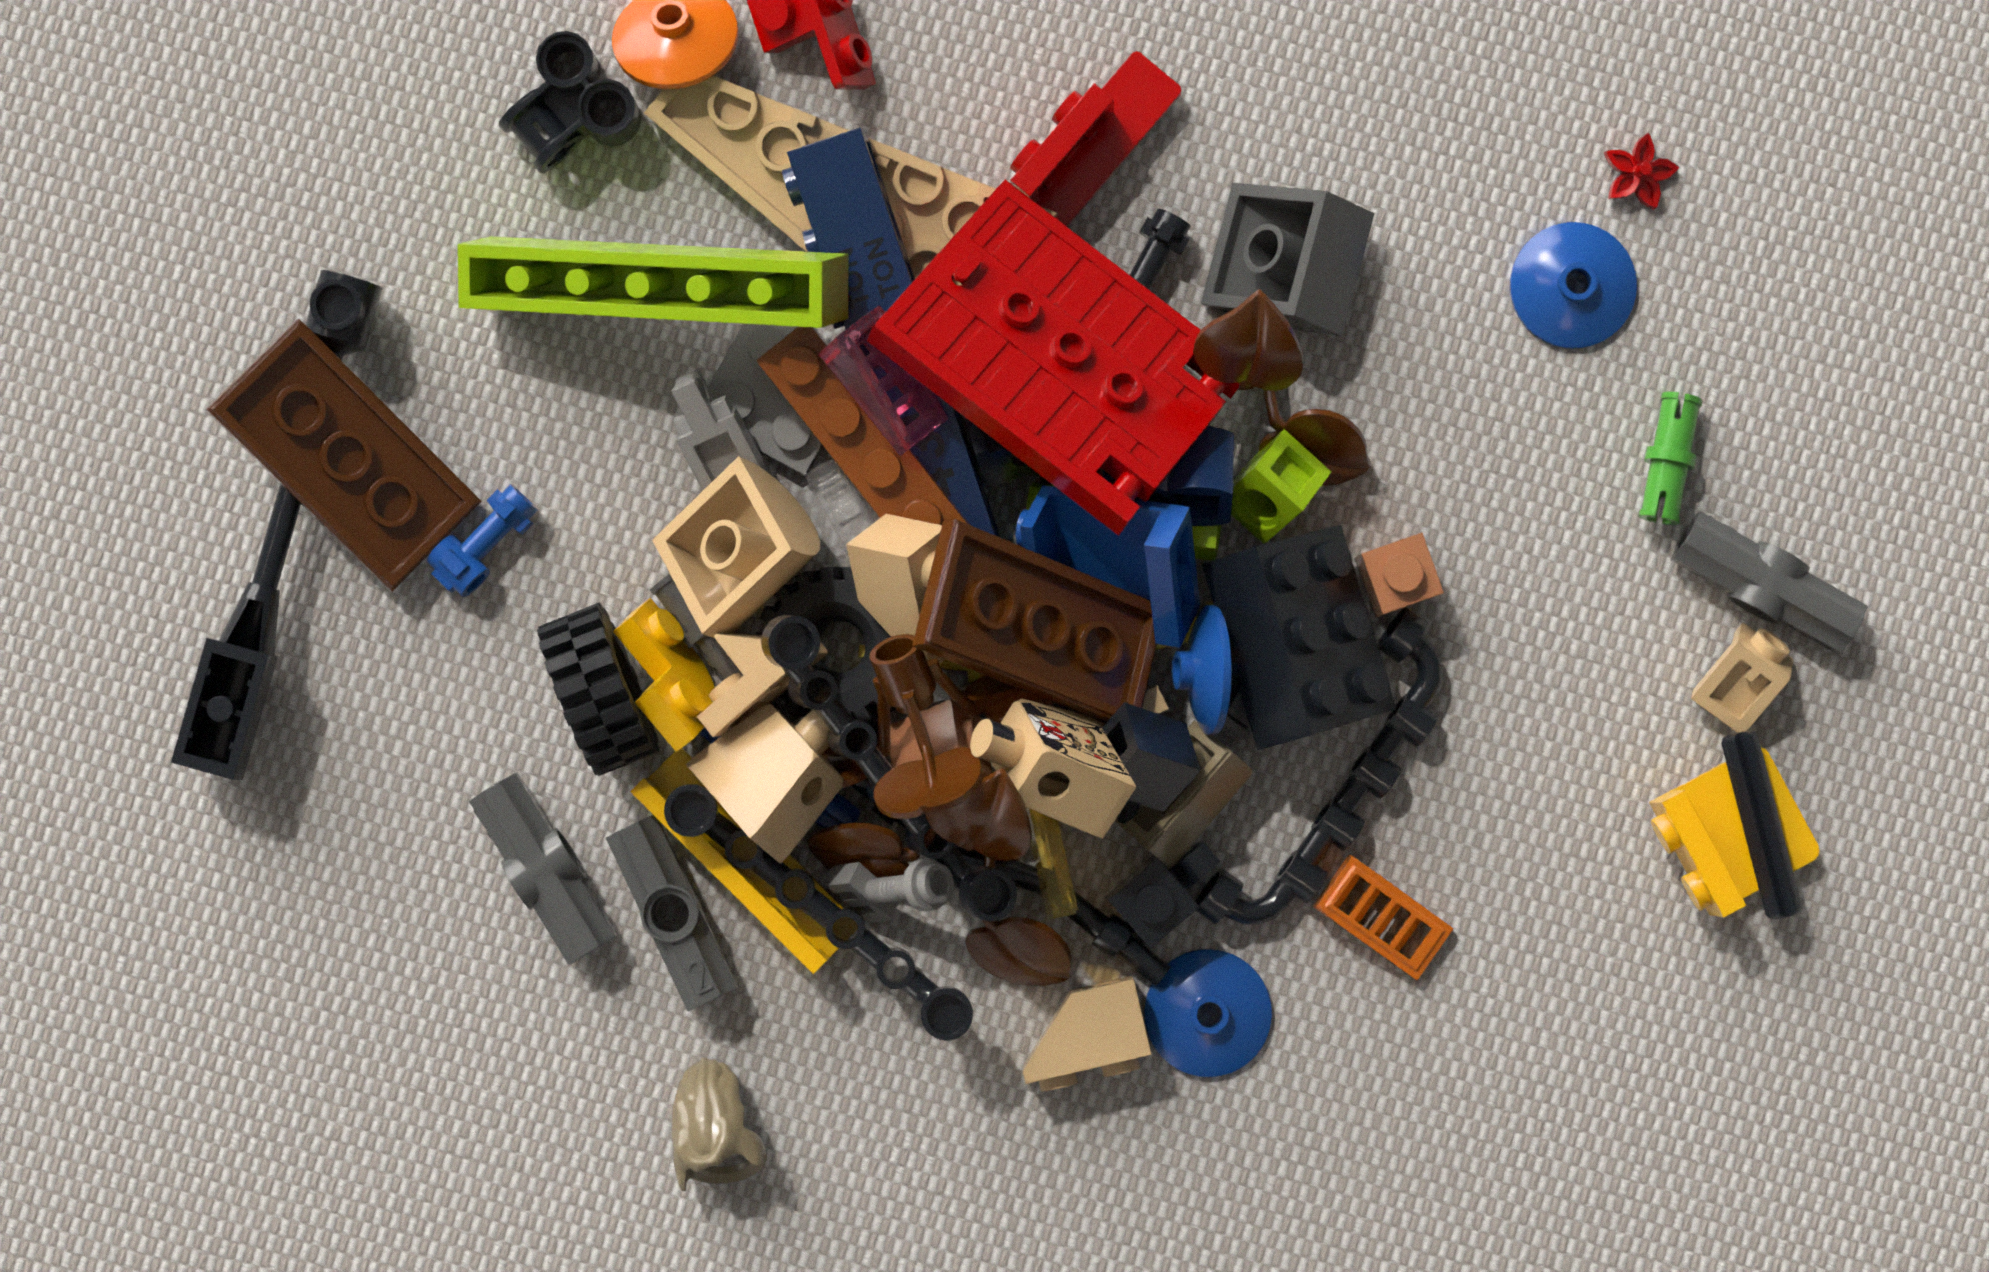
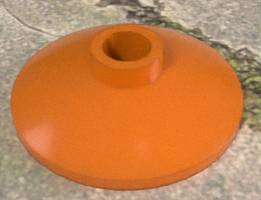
[612,0,739,89]

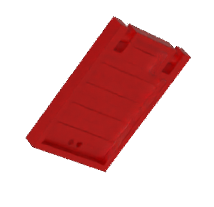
[867,179,1240,536]

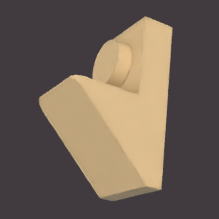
[697,633,829,737]

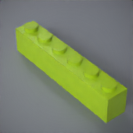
[457,236,849,328]

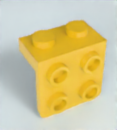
[1649,747,1819,918]

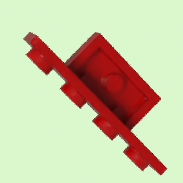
[747,0,876,90]
[1010,51,1182,227]

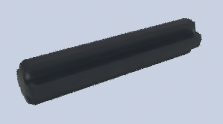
[1721,730,1802,919]

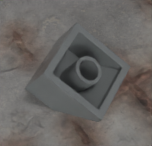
[1201,183,1375,336]

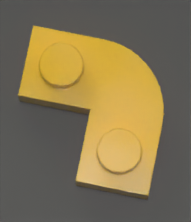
[613,597,715,752]

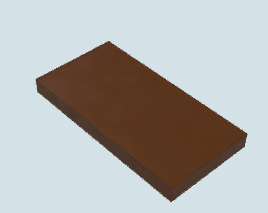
[205,319,482,592]
[912,519,1157,723]

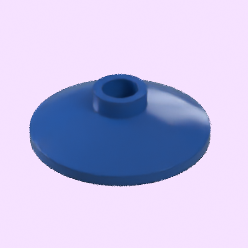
[1510,222,1637,349]
[1172,605,1232,735]
[1144,949,1272,1077]

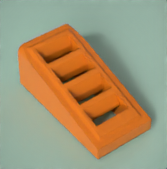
[1312,855,1454,980]

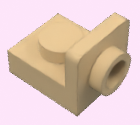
[1691,623,1793,733]

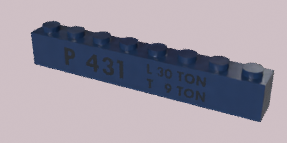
[782,127,1001,538]

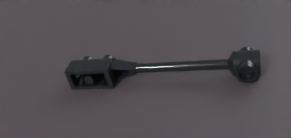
[171,270,383,780]

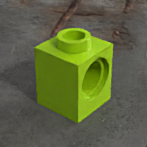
[1231,429,1332,544]

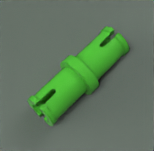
[1638,391,1703,525]

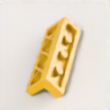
[630,747,858,974]

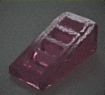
[819,305,948,456]

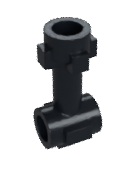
[1130,208,1191,290]

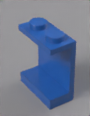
[1016,485,1200,648]

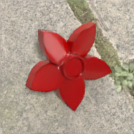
[1603,132,1679,210]

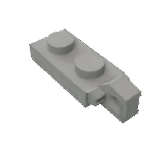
[671,369,771,491]

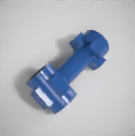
[427,484,538,597]

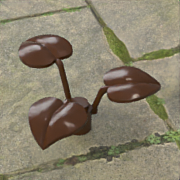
[1193,289,1371,486]
[822,634,1054,819]
[806,768,1073,986]

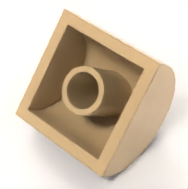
[652,456,820,638]

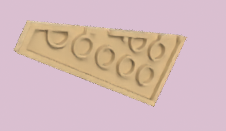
[644,76,1058,285]

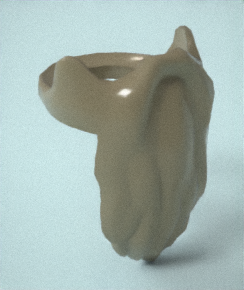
[672,1057,767,1191]

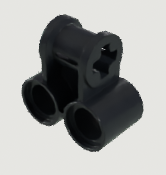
[498,31,641,173]

